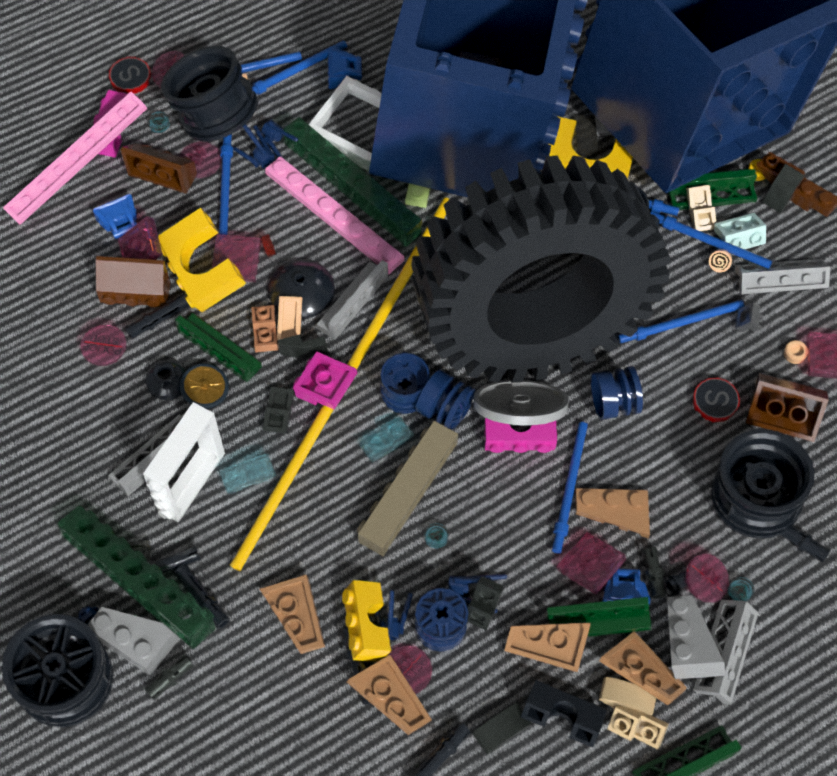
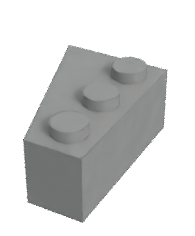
[667,595,727,679]
[88,607,181,677]

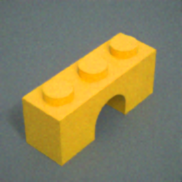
[342,580,391,662]

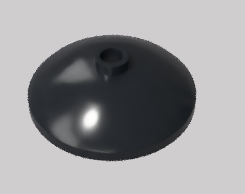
[268,259,335,319]

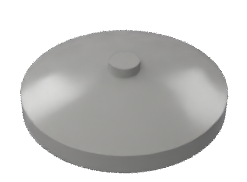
[474,380,569,425]

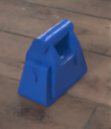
[328,47,362,89]
[93,194,139,239]
[602,568,651,605]

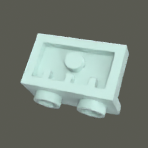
[714,213,766,249]

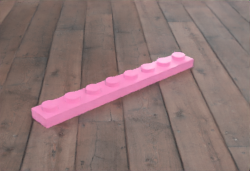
[3,92,147,225]
[265,156,404,274]

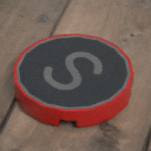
[109,57,151,94]
[692,378,740,422]

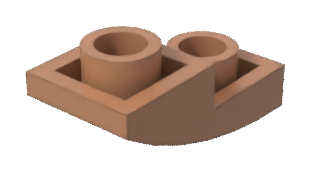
[251,305,278,353]

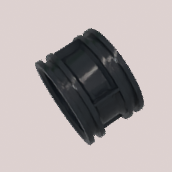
[161,46,258,141]
[711,429,815,539]
[2,614,114,727]

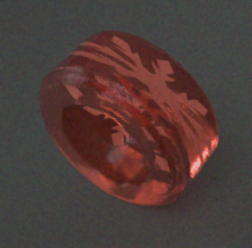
[261,234,276,257]

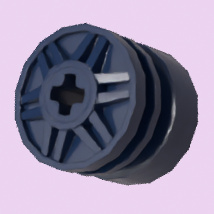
[380,353,430,414]
[591,366,643,420]
[416,369,475,431]
[415,588,468,652]

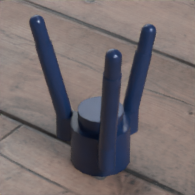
[262,120,310,159]
[234,124,275,168]
[448,574,508,613]
[375,590,413,641]

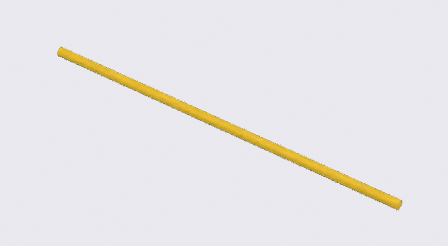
[230,198,449,571]

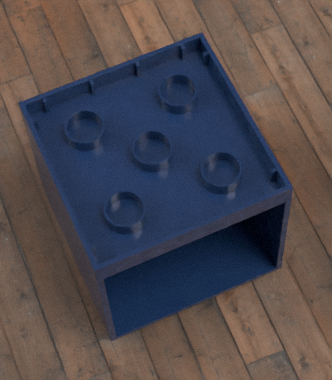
[369,0,587,197]
[571,0,837,194]

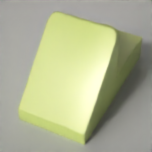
[405,184,430,208]

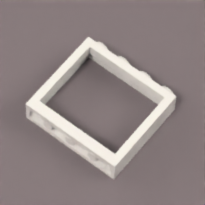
[306,76,382,177]
[143,402,225,522]

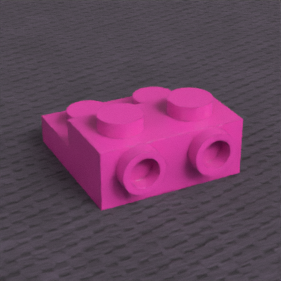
[293,352,357,410]

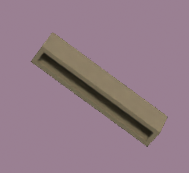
[357,421,458,556]

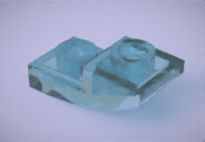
[359,417,413,463]
[220,454,276,494]

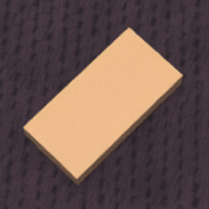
[277,296,303,342]

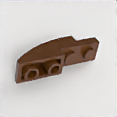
[756,151,837,217]

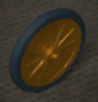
[180,363,229,409]

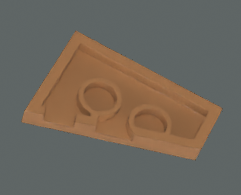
[575,488,650,539]
[260,575,325,654]
[504,623,591,672]
[599,632,687,705]
[347,655,432,735]

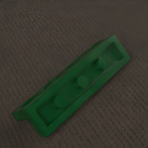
[668,169,757,210]
[175,313,262,382]
[547,597,651,637]
[632,725,742,776]

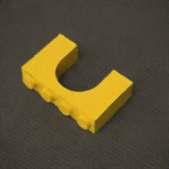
[549,116,633,179]
[157,208,246,312]

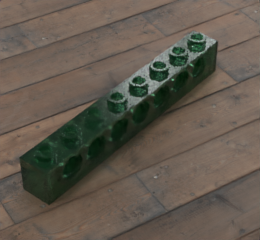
[284,117,422,247]
[57,505,216,650]

